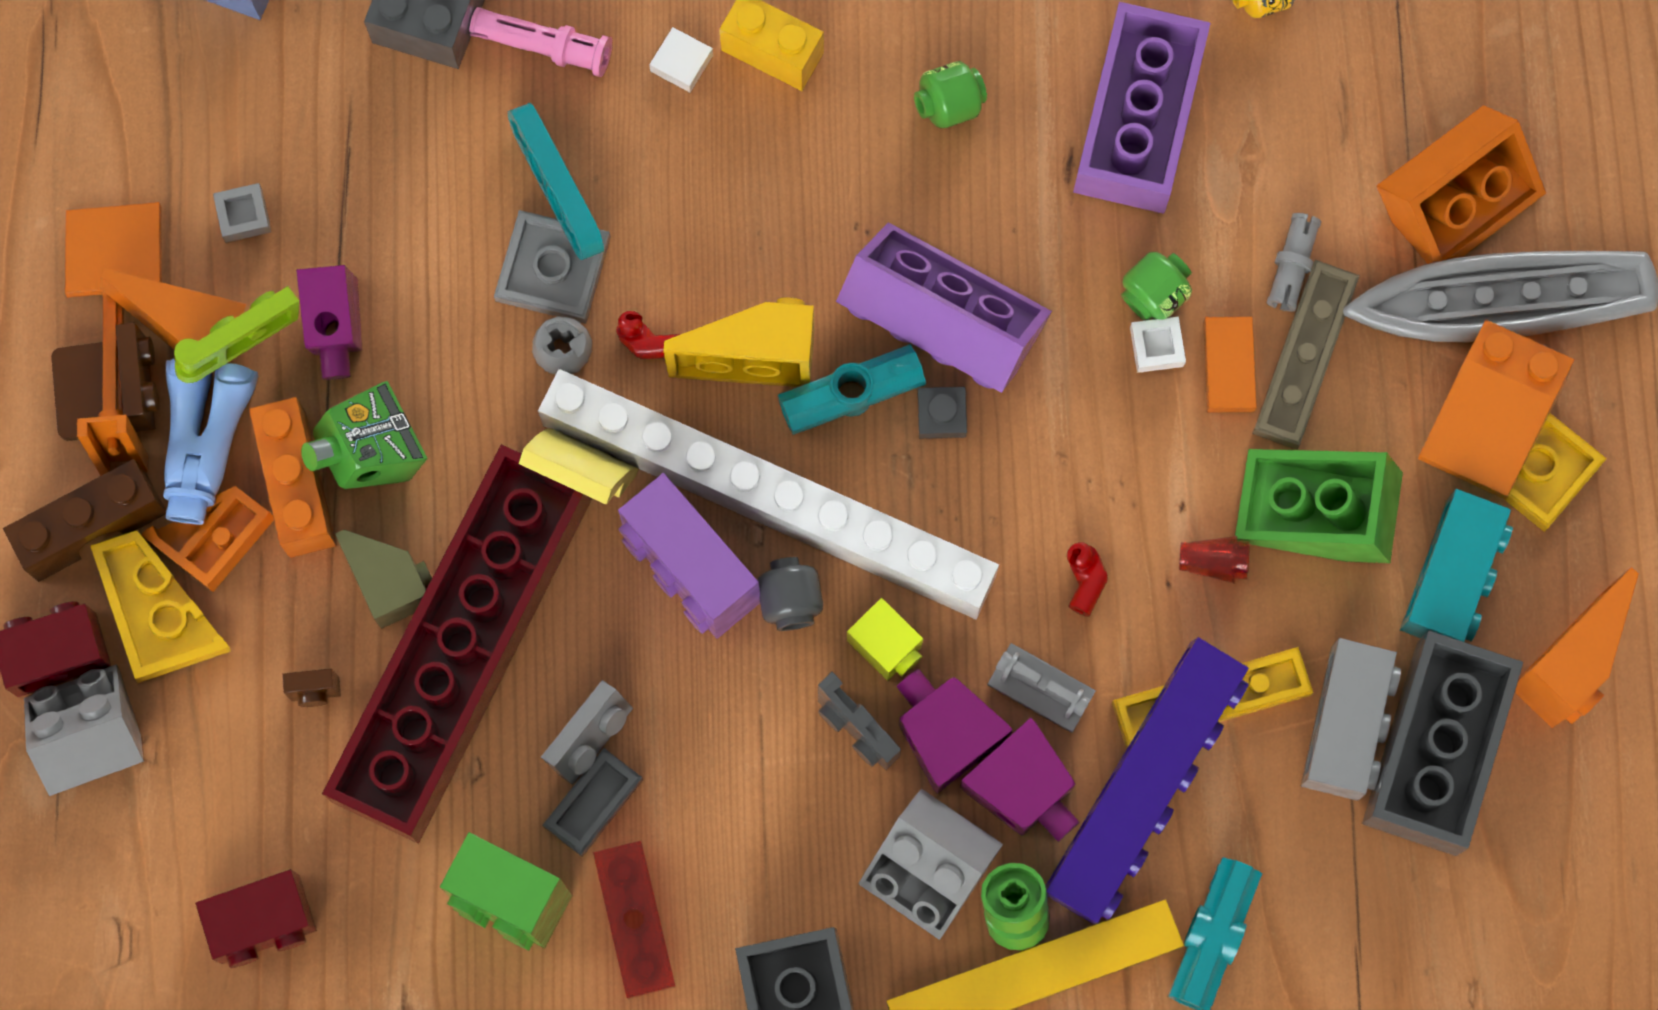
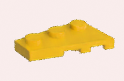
[90,530,231,684]

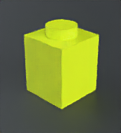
[847,598,923,681]

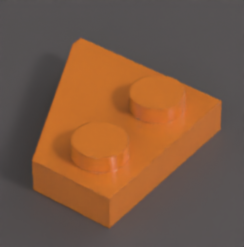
[141,486,274,592]

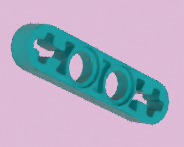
[507,103,604,260]

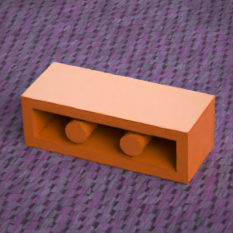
[249,397,337,558]

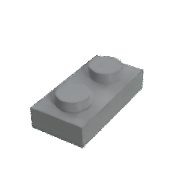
[541,680,633,785]

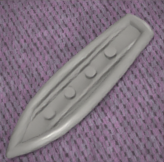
[1343,251,1658,342]

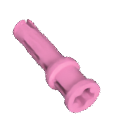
[469,7,612,77]

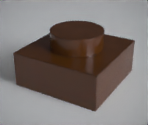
[283,668,341,707]

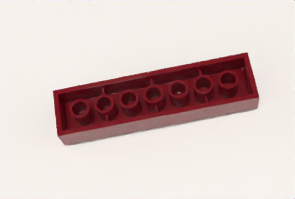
[322,444,592,844]

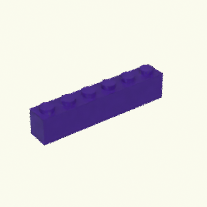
[1045,637,1249,924]

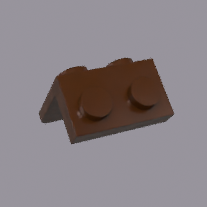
[51,322,159,441]

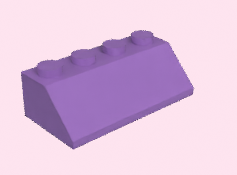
[836,222,1052,393]

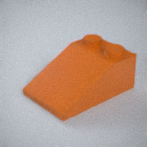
[1418,320,1575,500]
[1515,567,1639,728]

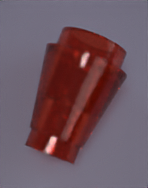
[1179,536,1250,584]

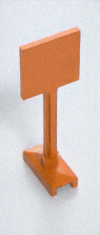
[65,202,162,476]

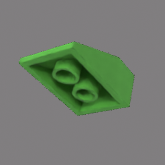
[1235,449,1403,563]

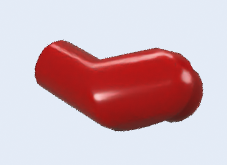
[616,311,680,360]

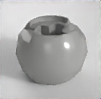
[532,316,592,375]

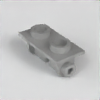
[987,643,1096,733]

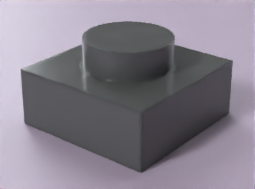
[917,387,967,439]

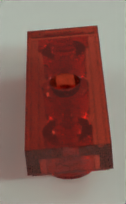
[593,841,676,999]

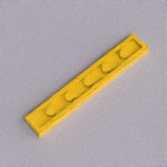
[886,899,1184,1010]

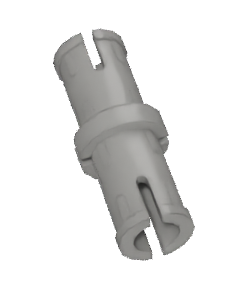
[1266,213,1321,312]

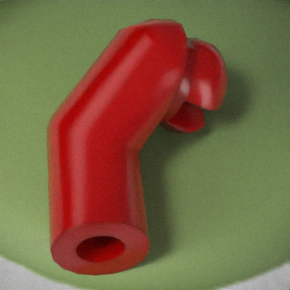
[1067,542,1108,617]

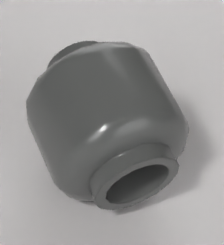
[757,557,823,631]

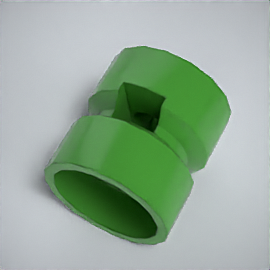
[981,863,1050,950]

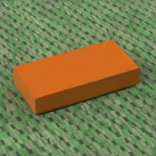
[1203,317,1257,413]

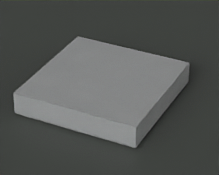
[494,210,611,324]

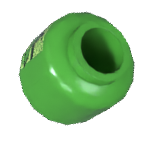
[914,61,987,129]
[1121,252,1192,321]

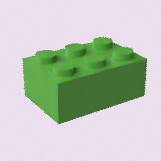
[440,832,573,951]

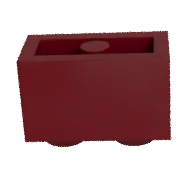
[0,601,111,697]
[195,869,317,968]

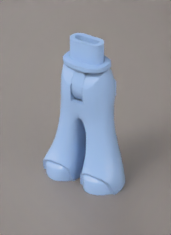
[163,359,259,525]

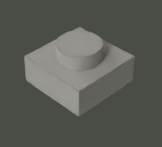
[213,183,272,243]

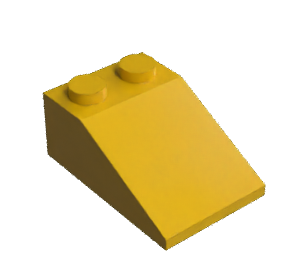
[664,297,814,387]

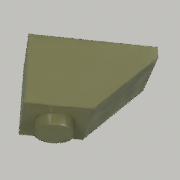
[335,530,432,629]

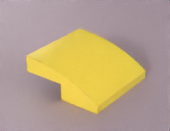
[519,428,639,504]

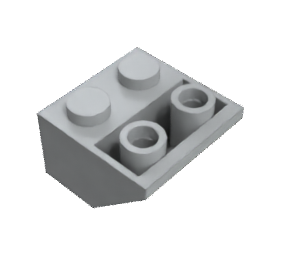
[24,664,144,796]
[858,789,1003,940]

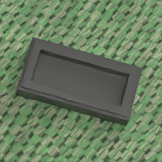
[543,748,643,857]

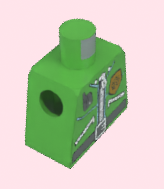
[301,381,428,489]

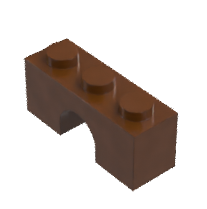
[3,459,167,582]

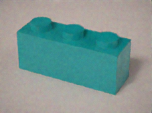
[1400,488,1513,642]

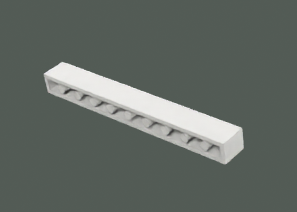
[538,369,999,620]

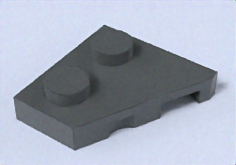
[818,672,901,770]

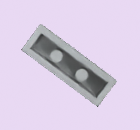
[1301,638,1401,801]

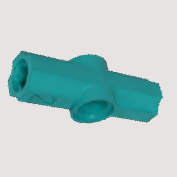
[778,344,926,435]
[1168,857,1262,1010]

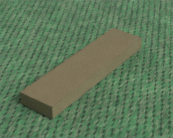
[1252,260,1360,450]

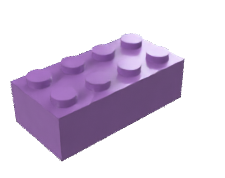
[1073,2,1211,214]

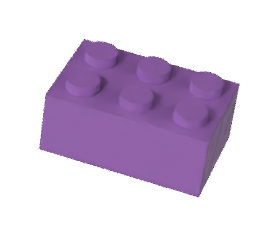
[618,473,760,639]

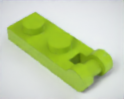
[174,286,299,383]

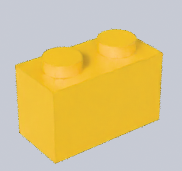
[719,0,824,91]

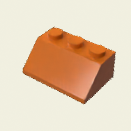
[1376,105,1546,264]

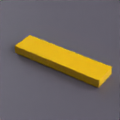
[1112,647,1314,749]

